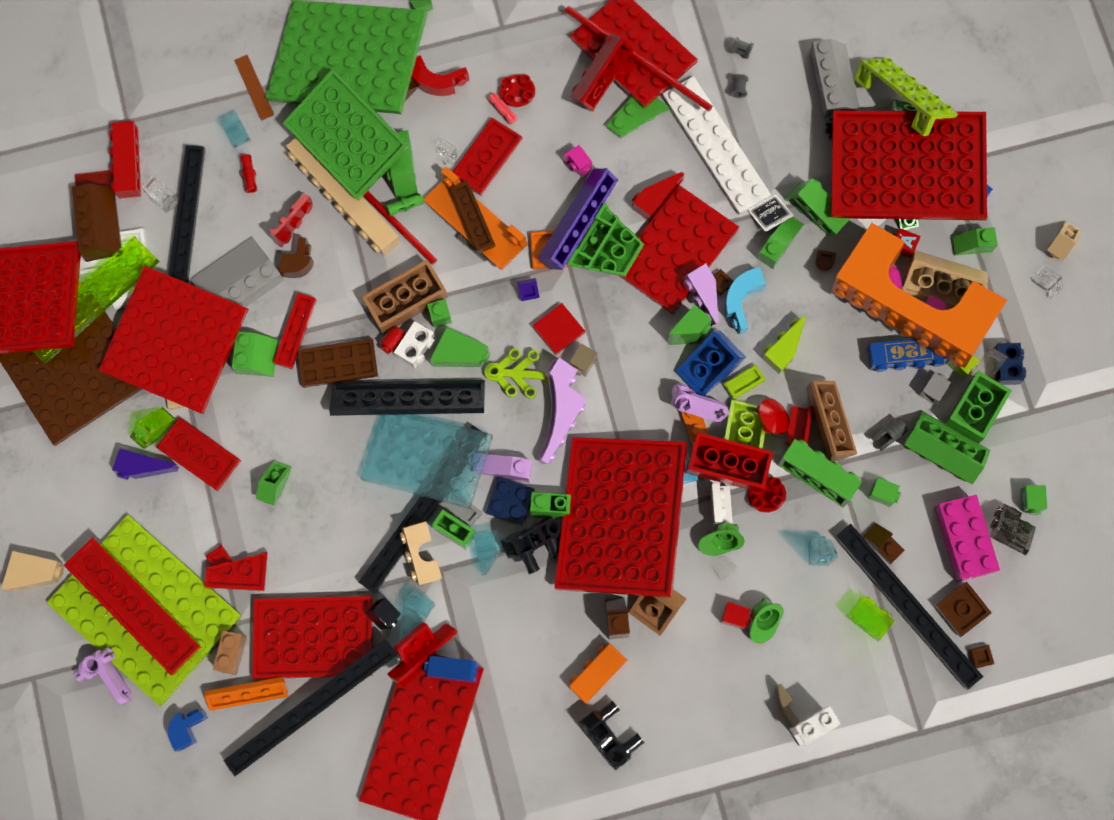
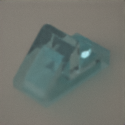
[218,109,250,148]

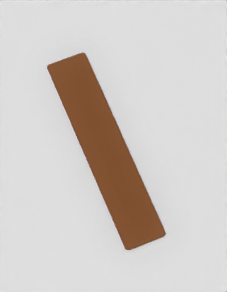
[234,55,274,120]

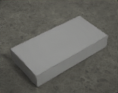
[441,489,483,527]

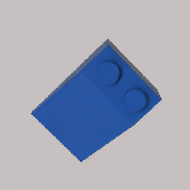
[676,330,746,396]

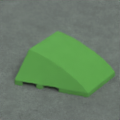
[567,202,644,277]

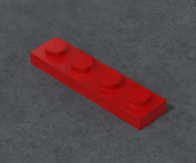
[273,293,317,370]

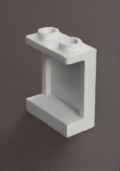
[789,706,840,746]

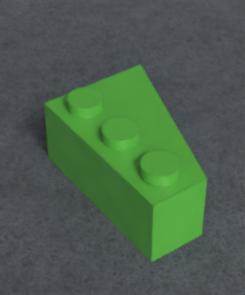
[387,130,418,200]
[785,178,850,236]

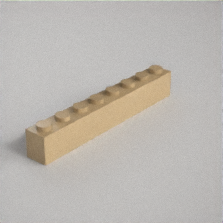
[286,137,401,256]

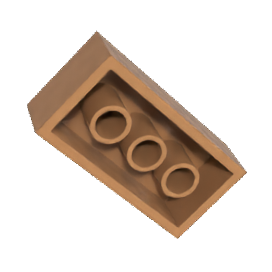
[362,259,448,334]

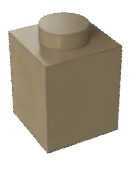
[569,343,598,377]

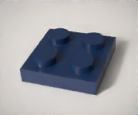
[486,477,535,526]

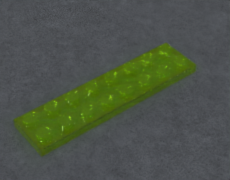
[33,236,160,364]

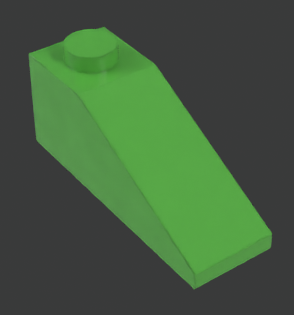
[758,217,804,269]

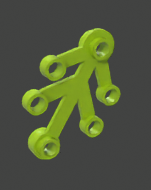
[485,348,549,399]

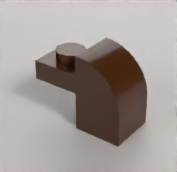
[279,237,314,278]

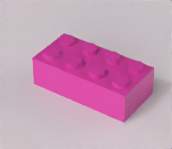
[934,494,1000,583]

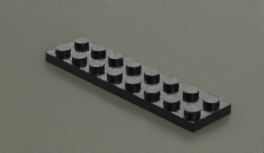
[329,380,485,416]

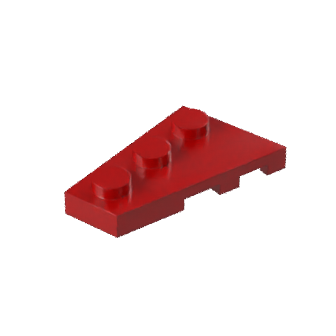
[269,193,313,248]
[205,552,268,591]

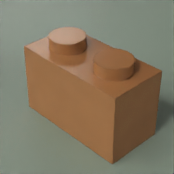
[213,631,247,675]

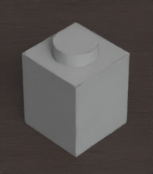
[919,372,951,406]

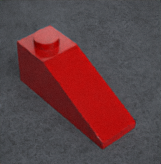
[632,172,684,222]

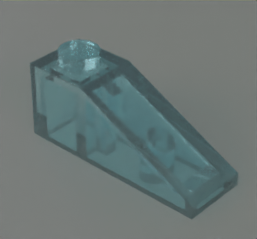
[809,536,837,566]
[398,589,436,643]

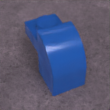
[167,709,208,752]

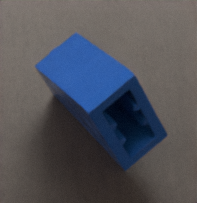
[424,656,479,684]

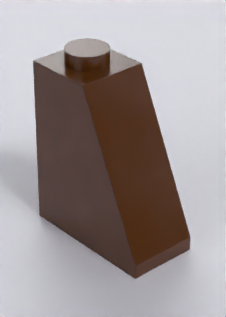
[605,598,630,640]

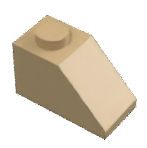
[1047,221,1082,261]

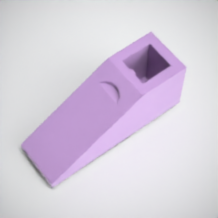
[682,264,719,326]

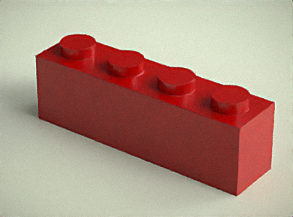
[109,121,141,199]

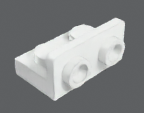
[710,483,733,526]

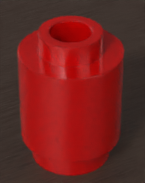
[379,326,406,355]

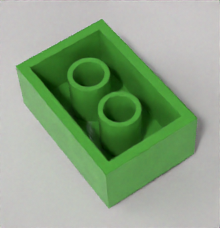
[945,371,1012,444]

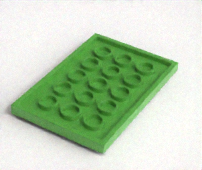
[283,69,410,200]

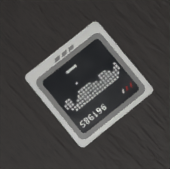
[748,195,793,231]

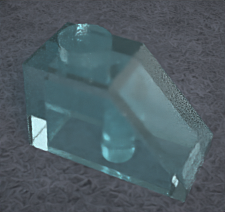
[474,530,503,576]

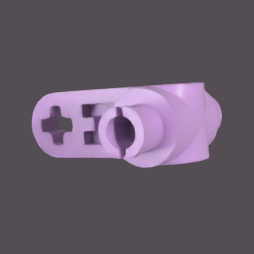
[670,383,729,422]
[73,648,132,705]

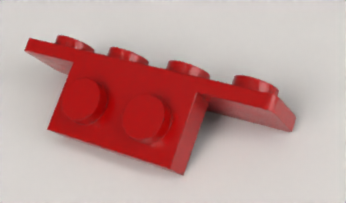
[387,622,457,683]

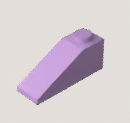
[473,453,533,483]

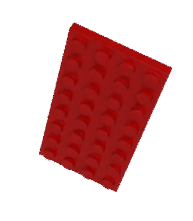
[359,654,484,820]

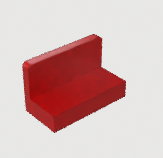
[785,406,813,445]

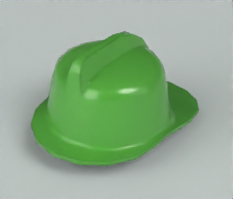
[698,523,745,556]
[749,598,784,644]

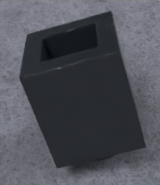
[365,598,401,630]

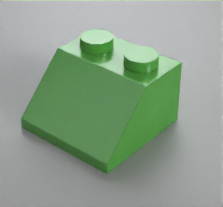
[667,304,712,345]
[232,332,279,377]

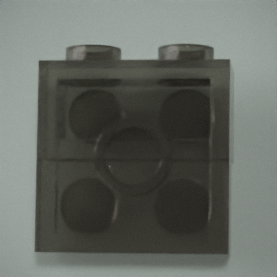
[990,504,1036,556]

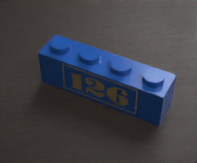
[867,339,949,372]

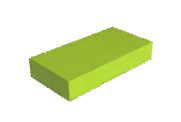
[723,364,766,400]

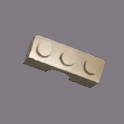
[399,522,442,585]

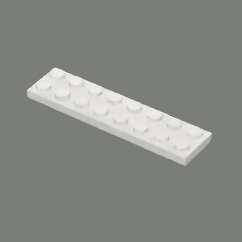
[662,76,771,215]

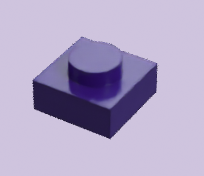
[517,278,540,302]

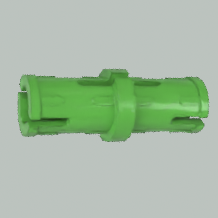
[385,193,424,217]

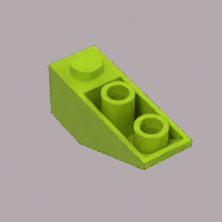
[763,315,806,374]

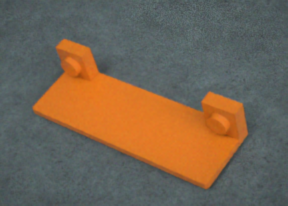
[424,167,528,270]

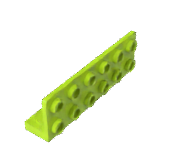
[854,57,958,136]

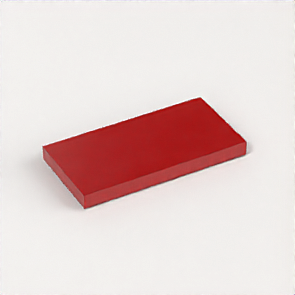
[452,117,523,196]
[156,417,241,491]

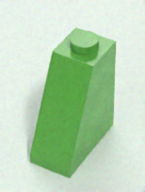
[430,327,490,367]

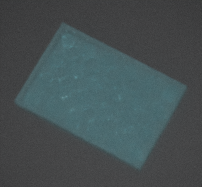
[360,414,493,509]

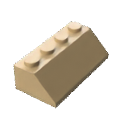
[902,250,988,308]

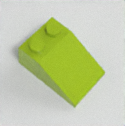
[722,399,765,449]

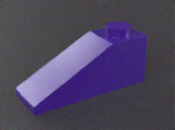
[112,449,179,480]

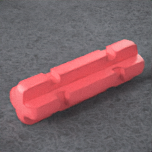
[489,93,517,124]

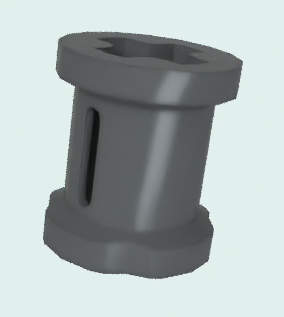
[731,37,754,59]
[731,74,748,98]

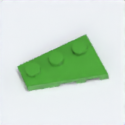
[606,97,669,139]

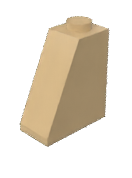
[1,551,64,592]

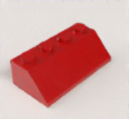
[571,33,633,111]
[686,432,773,493]

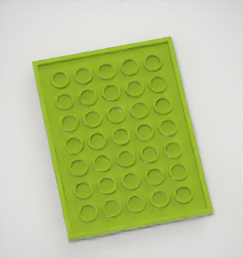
[47,515,242,707]

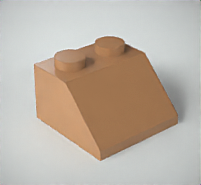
[628,589,686,636]

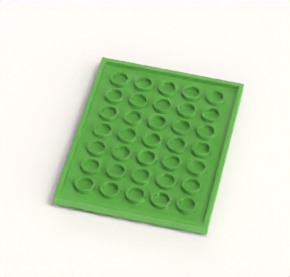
[266,0,427,115]

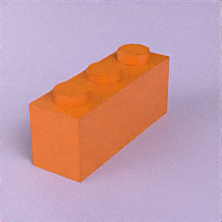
[569,643,627,704]

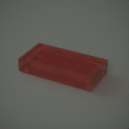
[75,170,114,188]

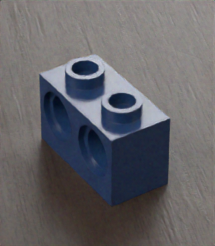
[993,343,1026,385]

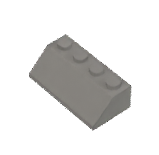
[810,39,860,118]

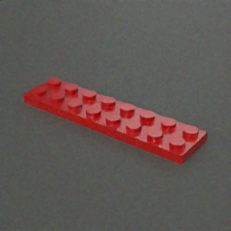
[64,537,201,676]

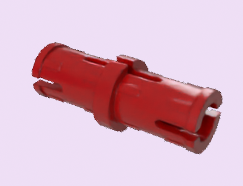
[240,154,258,193]

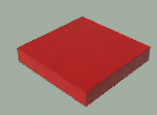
[532,303,586,355]

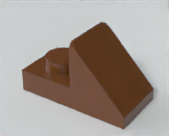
[862,523,905,564]

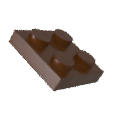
[935,581,992,637]

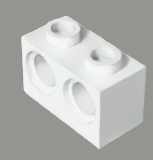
[394,321,436,368]

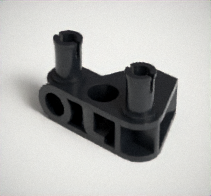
[500,517,561,574]
[579,700,645,771]

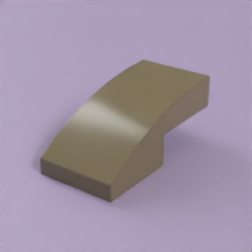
[775,684,799,727]

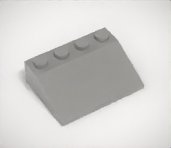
[191,237,284,307]

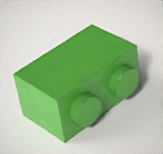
[432,509,476,550]

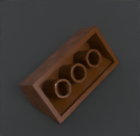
[72,183,123,262]

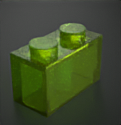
[846,596,895,641]

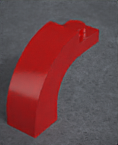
[411,55,470,96]

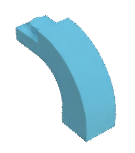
[725,267,766,334]

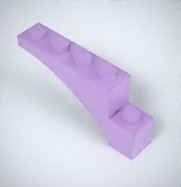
[536,358,587,464]

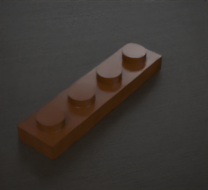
[451,180,496,254]

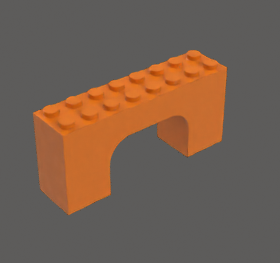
[832,223,1007,368]

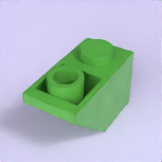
[530,492,571,518]

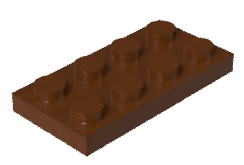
[298,338,378,388]

